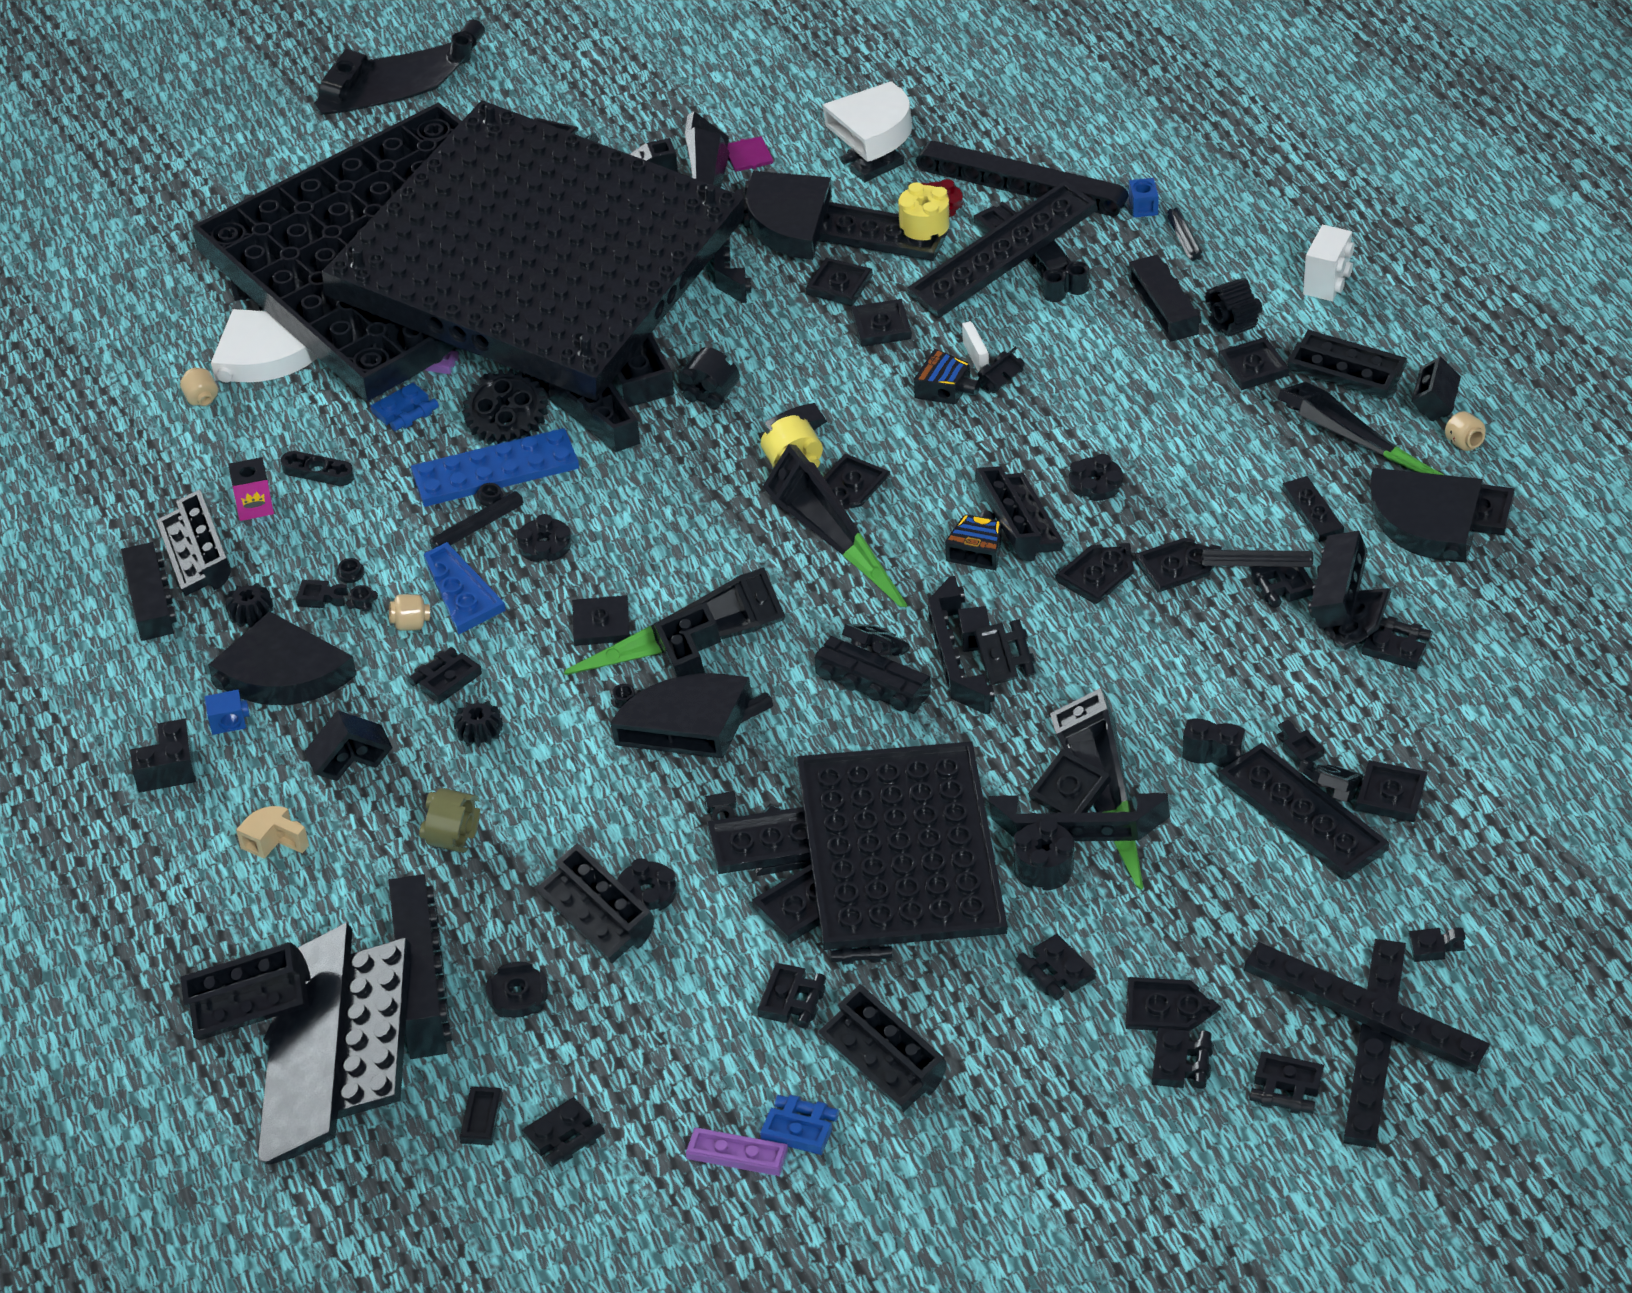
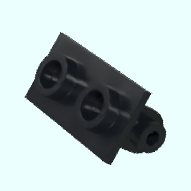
[977,346,1025,394]

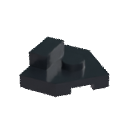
[1298,760,1364,802]

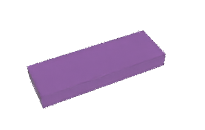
[686,1128,788,1176]

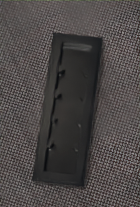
[1282,476,1344,542]

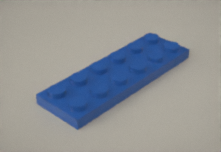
[411,428,579,507]

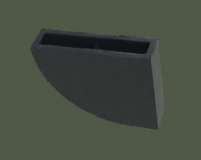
[745,171,832,260]
[1370,468,1483,563]
[208,612,357,705]
[610,673,753,759]

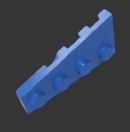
[424,542,506,635]

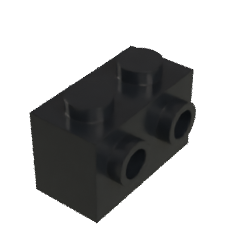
[1411,356,1461,422]

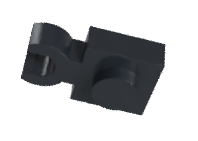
[296,579,348,608]

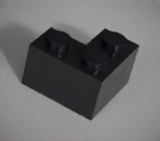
[654,602,721,677]
[304,710,393,781]
[130,718,196,793]

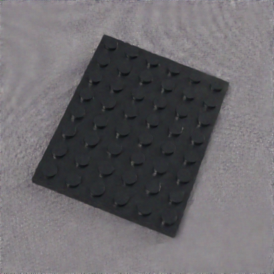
[797,741,1008,950]

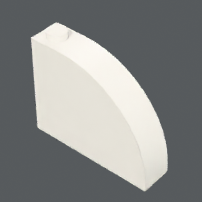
[823,81,912,162]
[211,309,318,382]

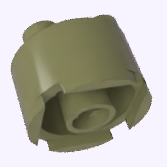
[419,788,480,853]

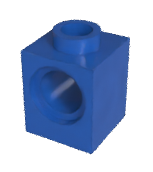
[1129,178,1159,218]
[204,689,250,735]

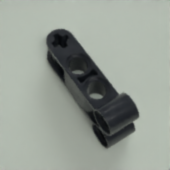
[1027,240,1089,302]

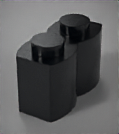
[1182,718,1245,768]

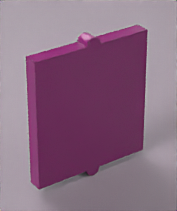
[728,136,773,172]

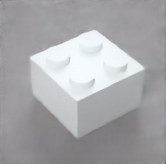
[1303,224,1355,301]

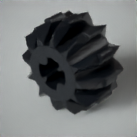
[225,582,273,628]
[453,699,503,748]

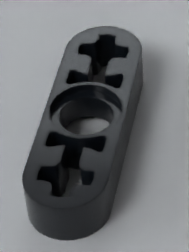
[280,451,354,486]

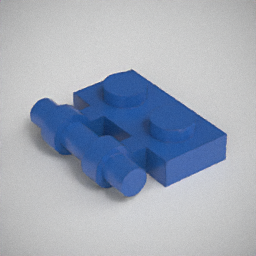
[370,382,439,431]
[760,1095,839,1155]

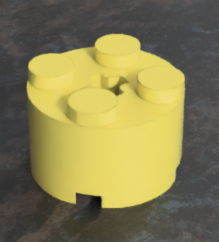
[898,182,949,240]
[761,415,823,468]

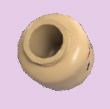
[180,367,218,406]
[1445,411,1486,451]
[389,594,430,631]

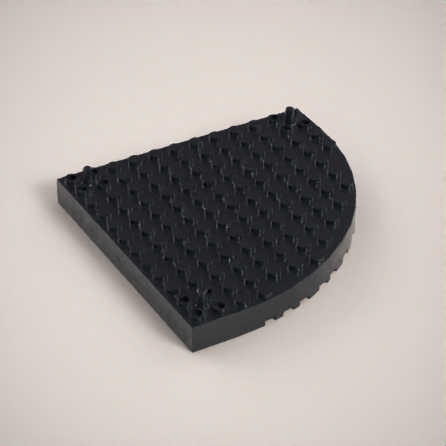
[192,102,462,402]

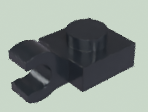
[1277,720,1325,767]
[1409,927,1466,962]

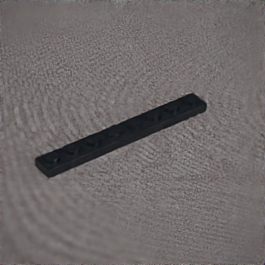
[1343,939,1406,1148]
[1244,942,1490,1073]

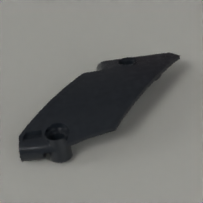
[314,19,485,115]

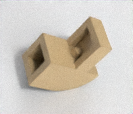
[236,806,309,859]

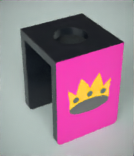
[228,457,274,521]

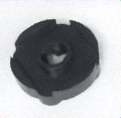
[1069,454,1123,501]
[516,514,572,562]
[617,858,677,911]
[486,961,549,1018]

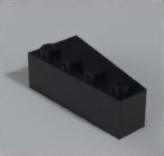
[548,382,640,452]

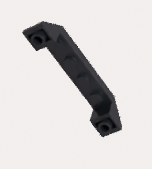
[714,189,751,303]
[928,576,995,714]
[988,793,1170,841]

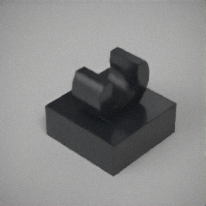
[705,791,737,821]

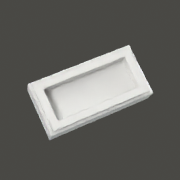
[962,321,989,372]

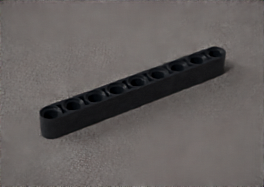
[916,141,1129,217]

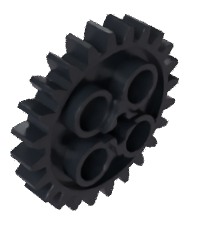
[462,369,549,445]

